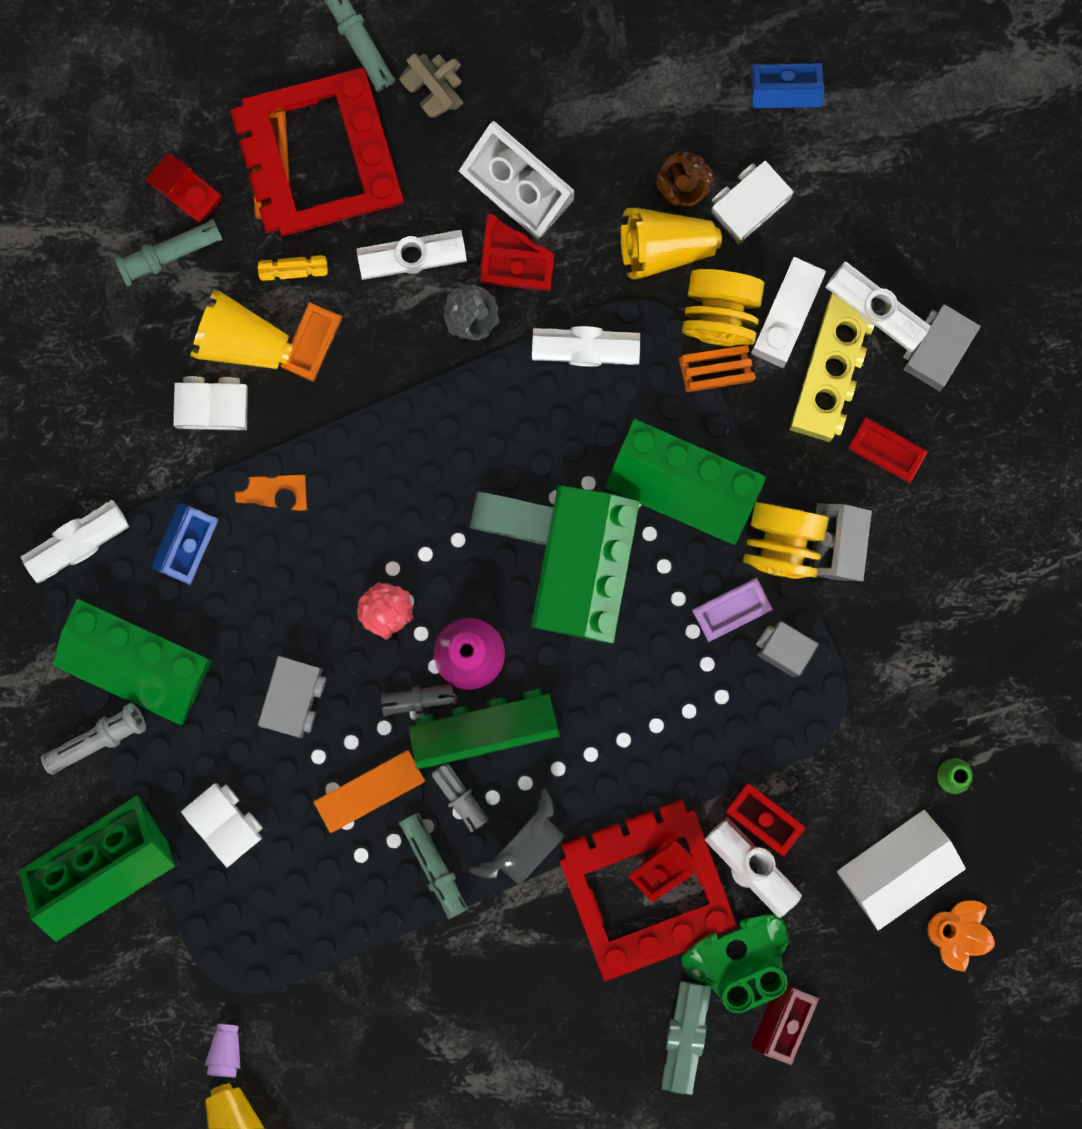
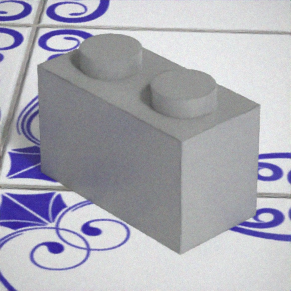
[903,304,981,391]
[809,503,872,581]
[756,622,818,678]
[258,656,326,738]

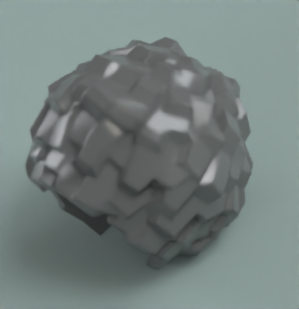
[444,285,499,340]

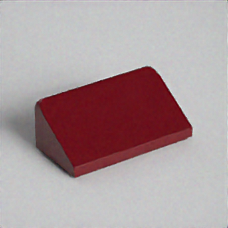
[751,985,819,1065]

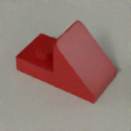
[145,153,223,225]
[628,839,700,902]

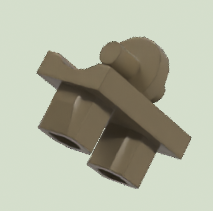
[399,53,464,118]

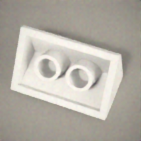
[459,121,574,240]
[836,810,966,930]

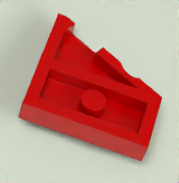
[480,214,554,291]

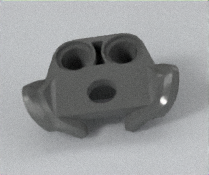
[469,788,565,885]

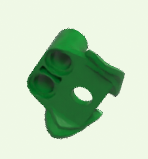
[682,914,789,1013]

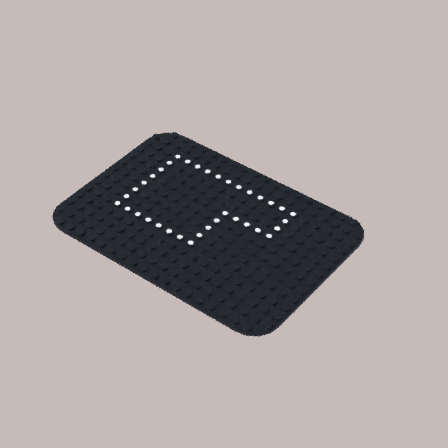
[42,298,849,994]

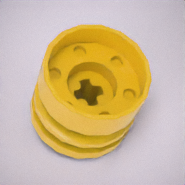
[682,269,765,346]
[743,502,829,579]

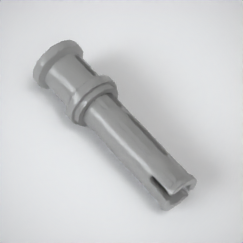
[41,703,146,775]

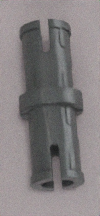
[381,683,455,716]

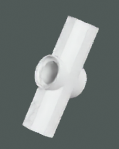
[357,230,467,280]
[825,261,931,352]
[532,326,640,367]
[21,500,130,584]
[704,817,802,918]

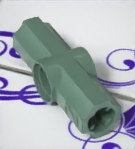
[661,981,711,1095]

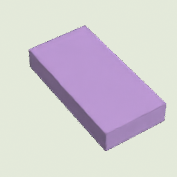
[692,578,773,642]

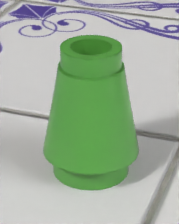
[937,758,973,794]

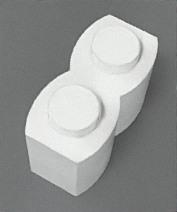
[174,376,248,430]
[181,783,263,867]

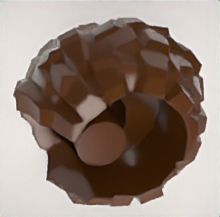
[656,151,713,207]

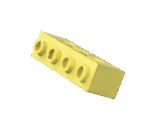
[789,293,874,442]

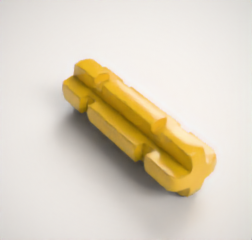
[258,255,328,281]

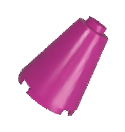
[434,618,505,690]

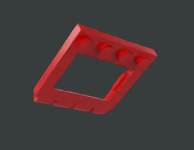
[230,68,404,237]
[559,799,738,982]

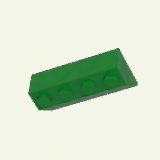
[605,419,766,546]
[531,486,640,643]
[52,599,213,726]
[409,689,559,769]
[19,795,175,942]

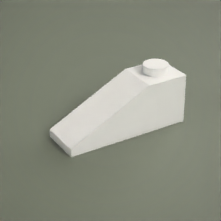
[751,257,826,368]

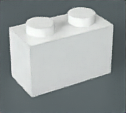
[710,161,793,245]

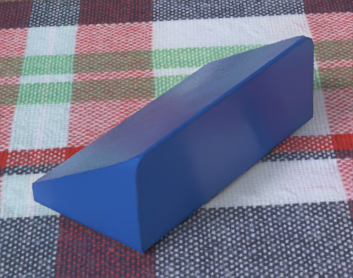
[751,64,824,108]
[151,503,218,585]

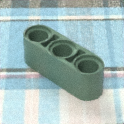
[469,492,553,545]

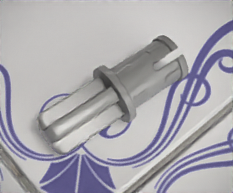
[432,764,489,832]

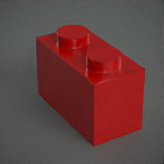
[724,783,805,857]

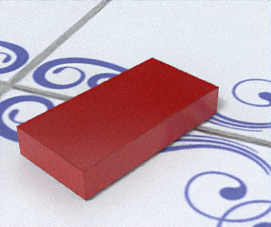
[848,417,928,483]

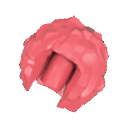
[357,582,414,640]

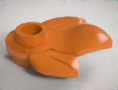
[928,900,995,971]

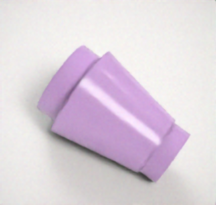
[205,1024,240,1078]

